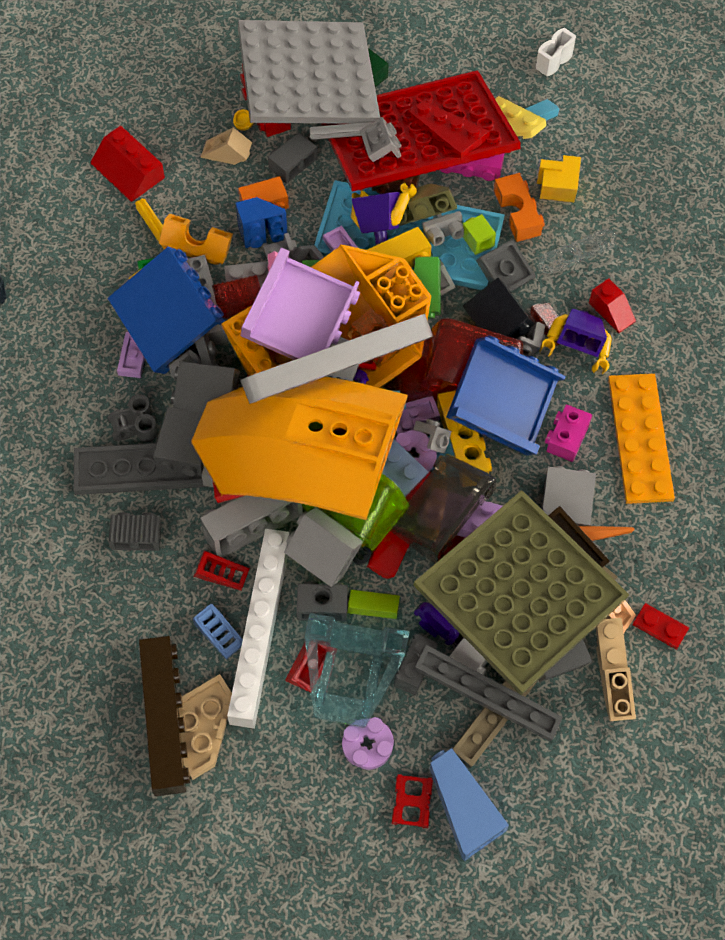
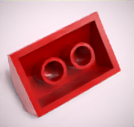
[90,125,165,202]

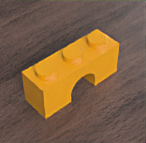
[159,213,233,265]

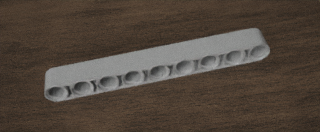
[240,314,433,404]

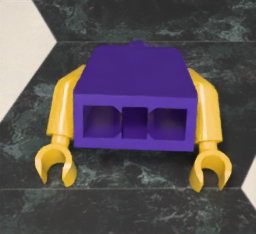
[351,183,417,245]
[539,309,612,374]

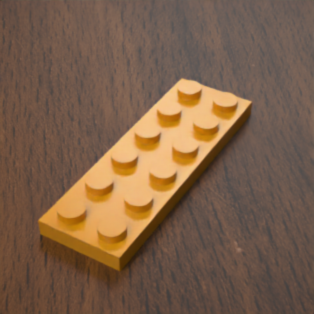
[608,374,675,504]

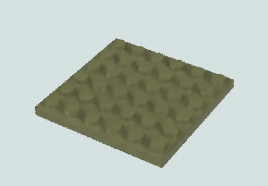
[413,490,629,695]

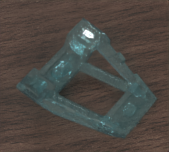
[305,613,410,728]

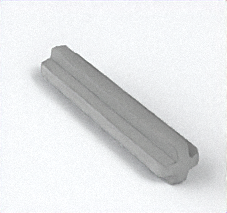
[310,122,372,140]

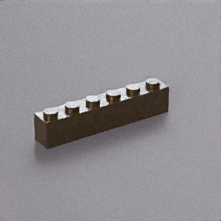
[139,636,190,797]

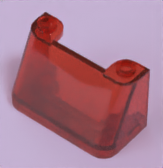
[418,318,523,392]

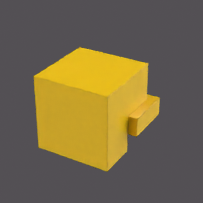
[537,155,581,202]

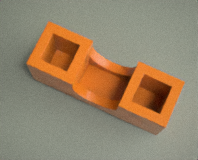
[494,173,545,242]

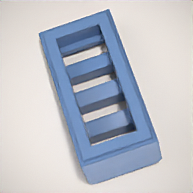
[193,604,243,660]

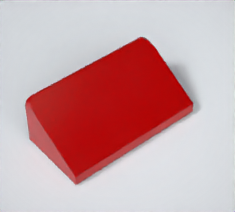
[367,525,413,579]
[285,636,334,693]

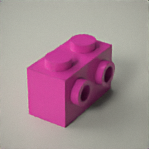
[545,404,592,462]

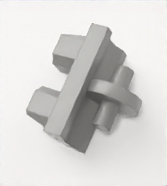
[422,211,464,246]

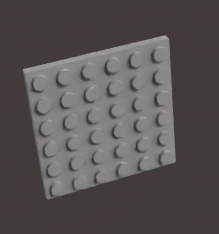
[238,20,380,124]

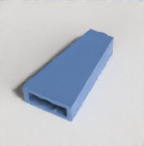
[430,748,509,861]

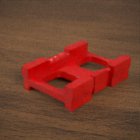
[392,774,433,828]

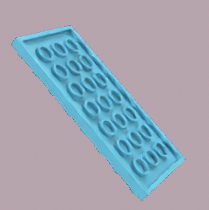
[314,180,505,290]

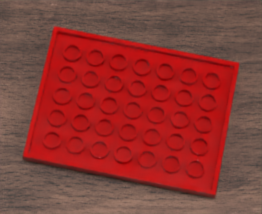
[321,70,521,192]

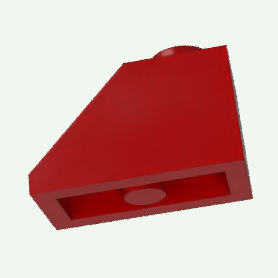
[589,278,636,333]

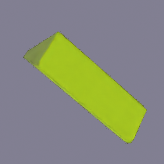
[348,590,400,619]

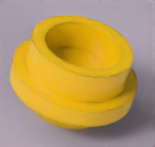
[233,109,254,131]

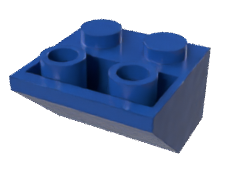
[235,197,287,248]

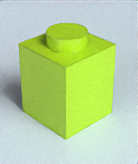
[463,214,496,255]

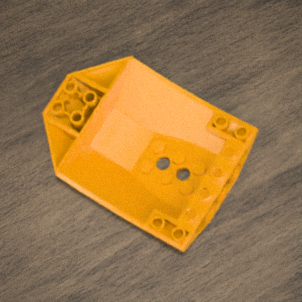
[221,244,431,388]
[191,377,408,520]

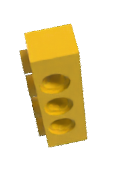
[437,391,492,486]

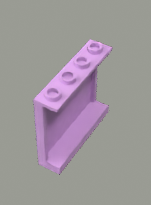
[241,248,361,360]

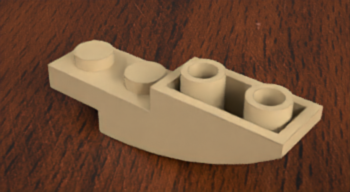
[596,618,636,721]

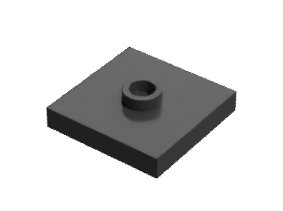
[476,239,536,292]

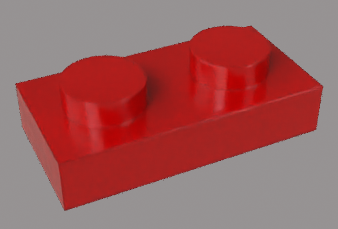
[633,603,689,650]

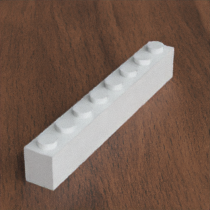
[227,529,290,729]

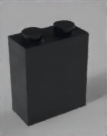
[463,277,535,346]

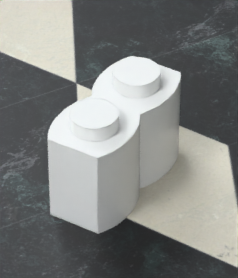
[536,28,576,76]

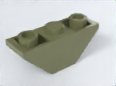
[399,183,457,226]

